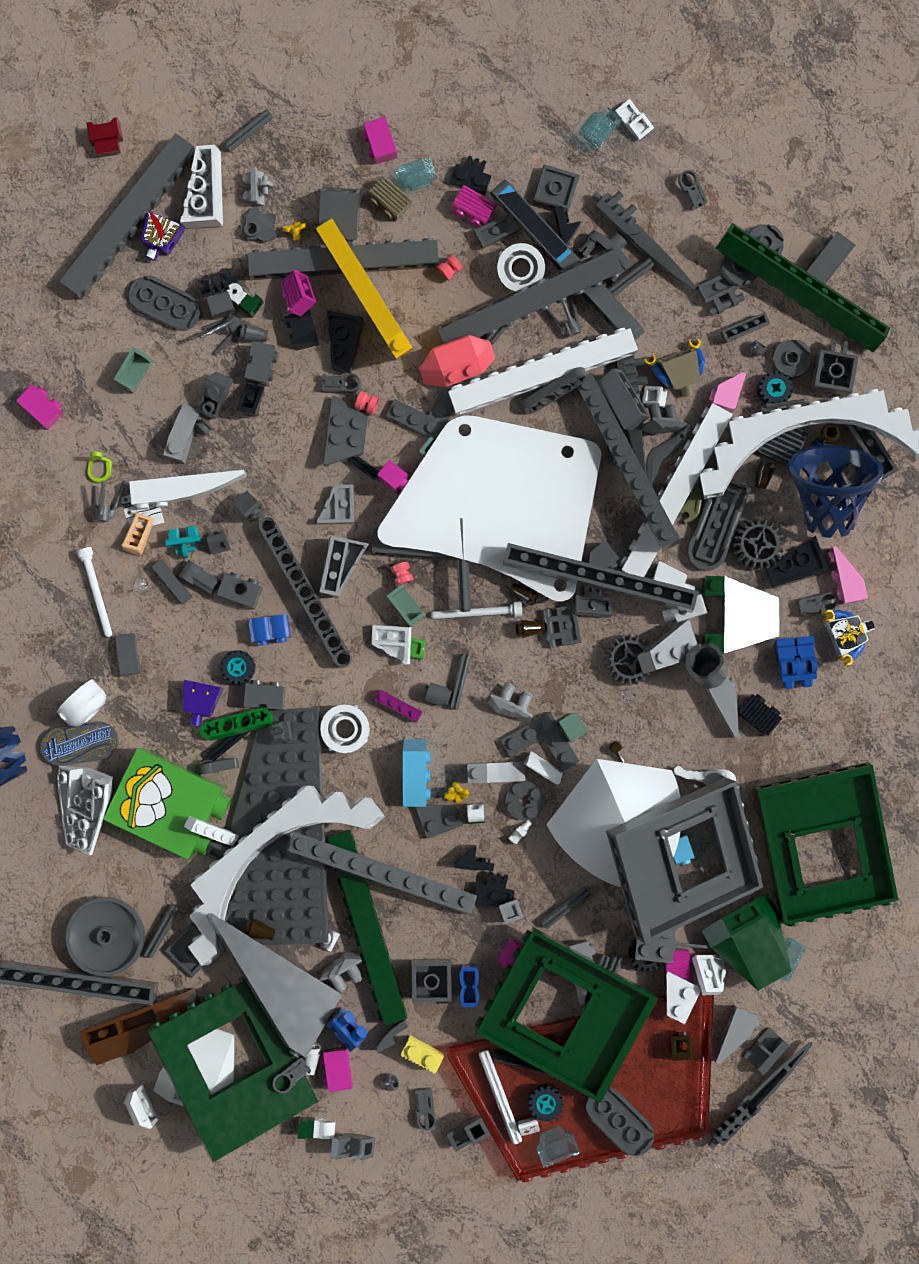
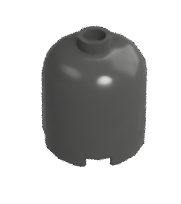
[685,643,728,689]

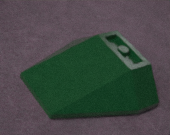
[701,894,792,991]

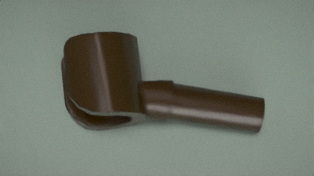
[610,741,625,763]

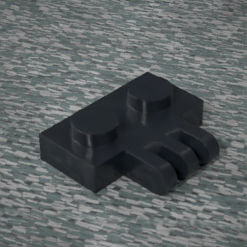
[450,155,492,195]
[197,267,238,296]
[474,871,515,907]

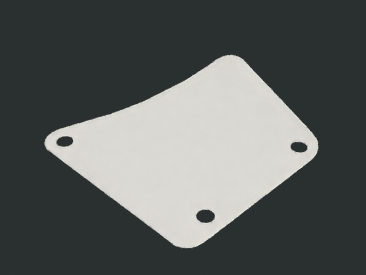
[378,415,602,601]

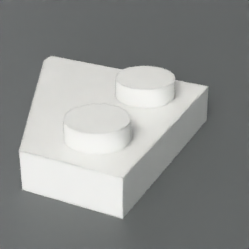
[372,625,411,664]
[692,955,726,995]
[666,971,701,1024]

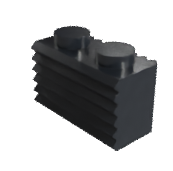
[737,694,783,737]

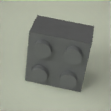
[412,959,452,1002]

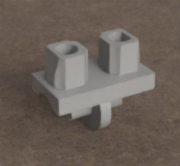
[243,167,273,206]

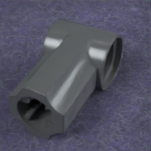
[179,560,220,594]

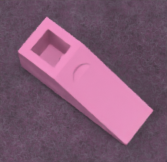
[828,546,868,605]

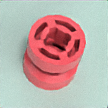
[437,254,463,281]
[355,391,379,415]
[390,562,414,586]

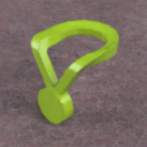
[87,452,112,483]

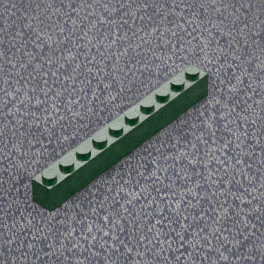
[716,223,890,353]
[326,830,408,1025]

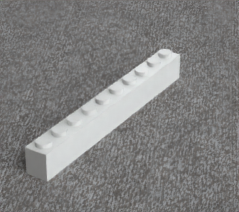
[448,328,638,416]
[619,403,733,577]

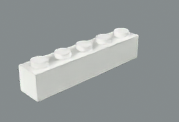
[184,816,238,847]

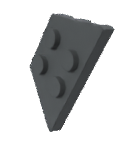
[323,396,368,467]

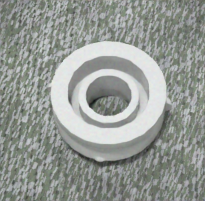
[497,243,545,291]
[57,679,106,727]
[320,705,370,753]

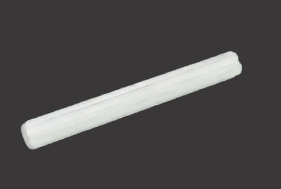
[479,1050,522,1144]

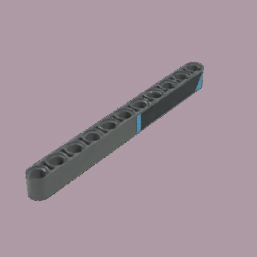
[490,179,644,340]

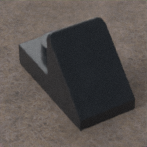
[554,206,581,246]
[236,383,265,416]
[455,845,494,871]

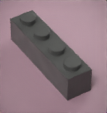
[720,312,770,344]
[152,560,193,604]

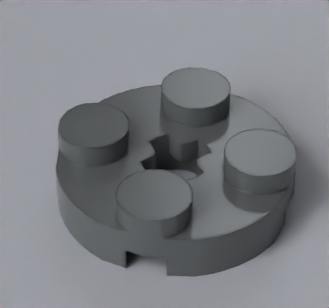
[772,339,811,379]
[505,781,544,820]

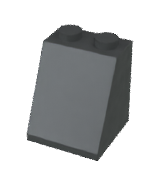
[319,187,362,243]

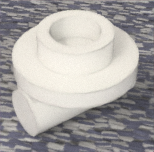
[320,930,340,952]

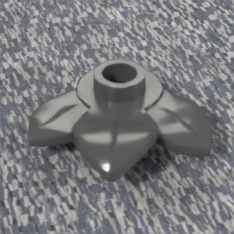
[242,207,278,242]

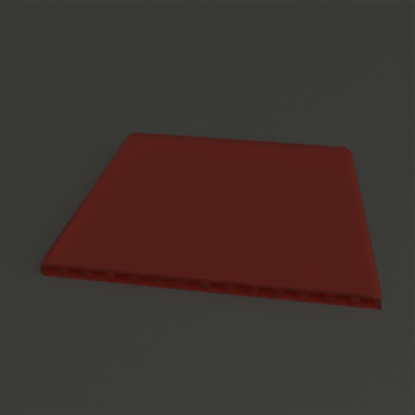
[446,986,714,1182]

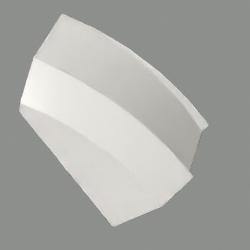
[123,1084,159,1129]

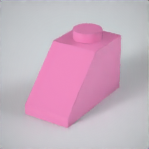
[709,372,746,413]

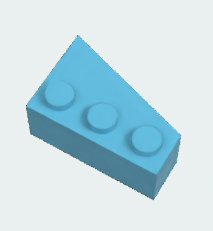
[403,739,430,807]

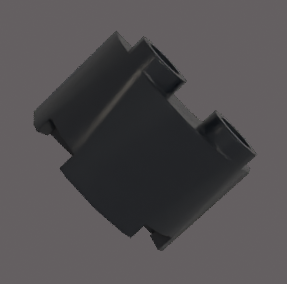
[285,309,319,351]

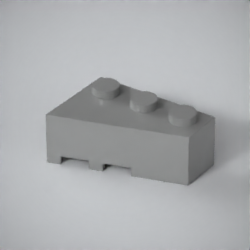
[318,536,369,597]
[637,619,697,674]

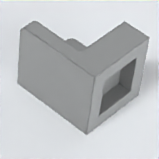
[499,897,524,924]

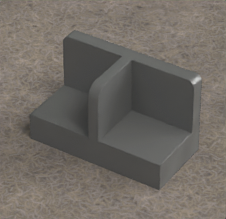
[744,1027,789,1075]

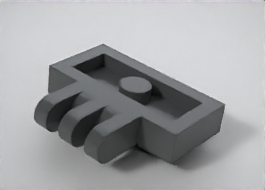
[573,585,613,618]

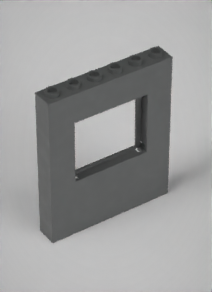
[606,777,763,944]

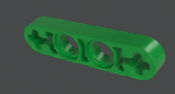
[200,708,273,741]

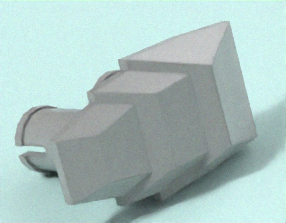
[488,683,533,721]
[318,951,364,993]

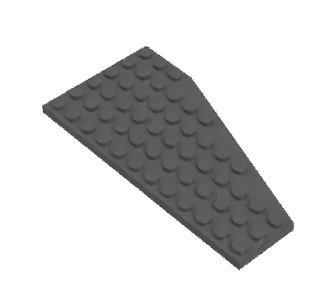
[223,707,329,947]

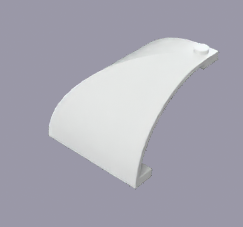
[547,759,680,888]

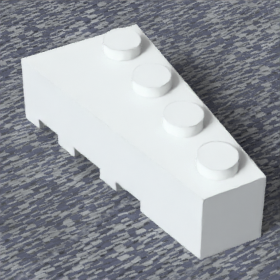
[180,145,223,229]

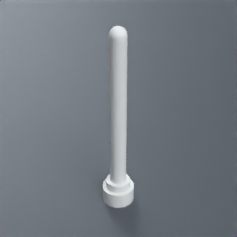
[76,547,112,637]
[430,601,522,619]

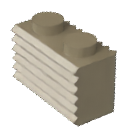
[368,175,412,221]

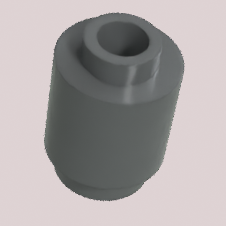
[422,682,452,706]

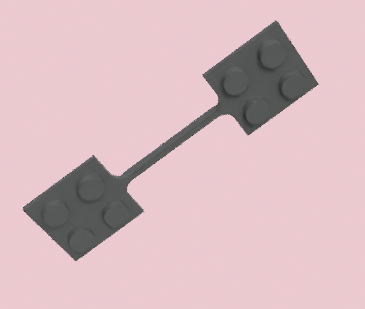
[635,930,734,970]

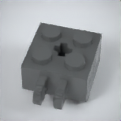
[810,339,858,397]

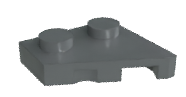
[416,804,463,839]

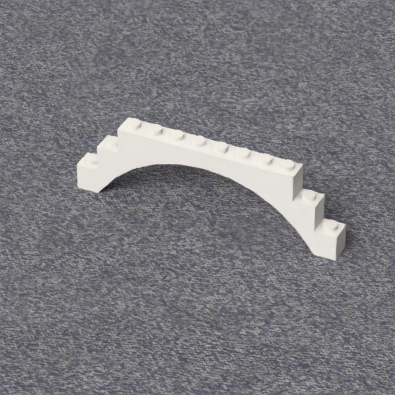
[700,389,919,499]
[188,785,385,966]

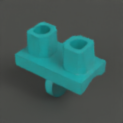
[165,526,203,558]

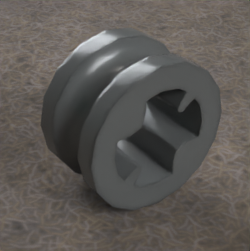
[196,417,214,436]

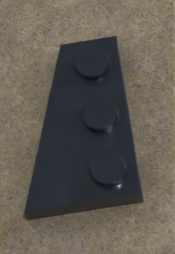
[327,310,364,373]
[766,535,829,589]

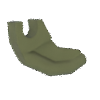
[679,481,703,524]

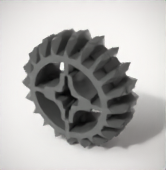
[732,518,785,570]
[603,634,651,686]

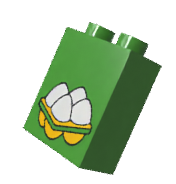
[103,748,231,859]

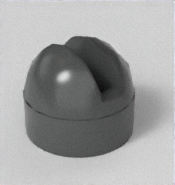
[750,340,767,357]
[382,1074,399,1091]

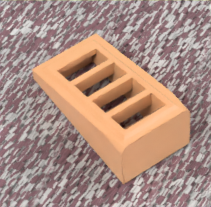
[122,512,154,557]

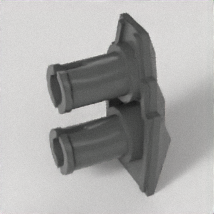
[640,403,687,435]

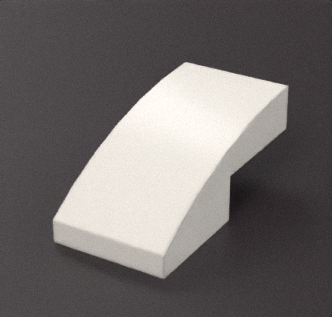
[614,99,654,140]

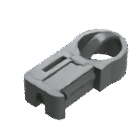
[678,170,707,210]
[321,373,362,394]
[797,592,839,617]
[198,758,239,775]
[272,1058,311,1094]
[414,1088,436,1131]

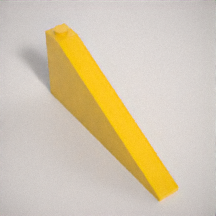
[316,218,414,359]

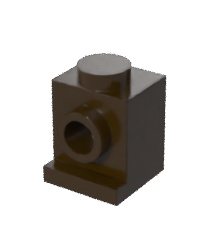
[671,1032,696,1061]

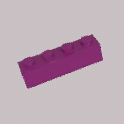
[375,690,423,722]

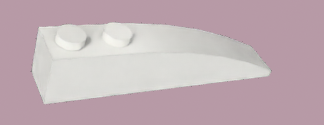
[129,470,247,509]

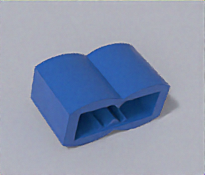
[248,614,291,646]
[460,964,479,1007]

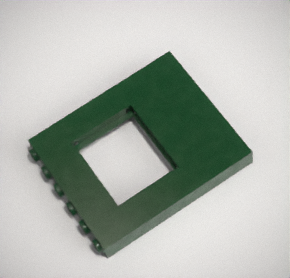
[754,762,899,927]
[474,926,658,1103]
[147,976,319,1162]

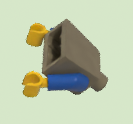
[645,339,705,397]

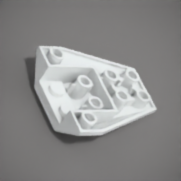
[57,766,113,855]
[153,1029,235,1106]

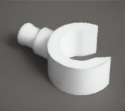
[508,820,531,845]

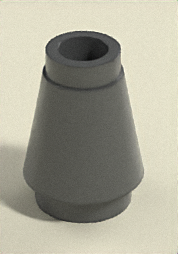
[240,323,268,342]

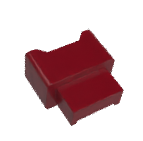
[86,117,123,157]

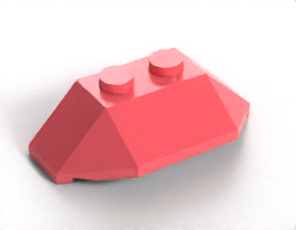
[418,335,495,387]

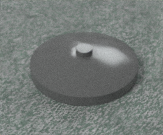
[66,897,145,976]

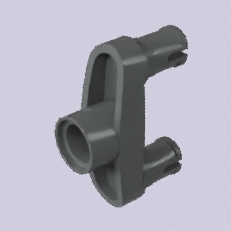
[577,230,632,283]

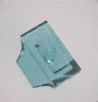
[581,107,622,149]
[395,158,437,191]
[536,1126,580,1168]

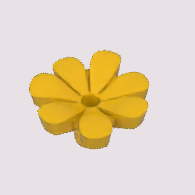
[282,221,307,240]
[444,782,469,803]

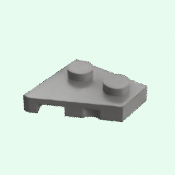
[317,484,354,524]

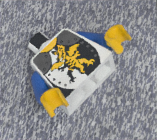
[821,610,875,668]

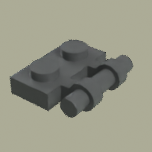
[697,273,745,316]
[542,605,582,648]

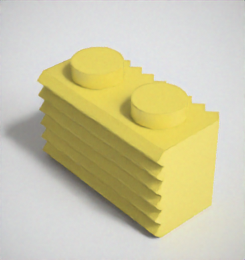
[401,1035,444,1074]

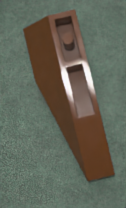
[80,988,200,1065]

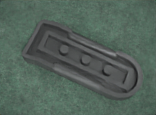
[688,480,751,571]

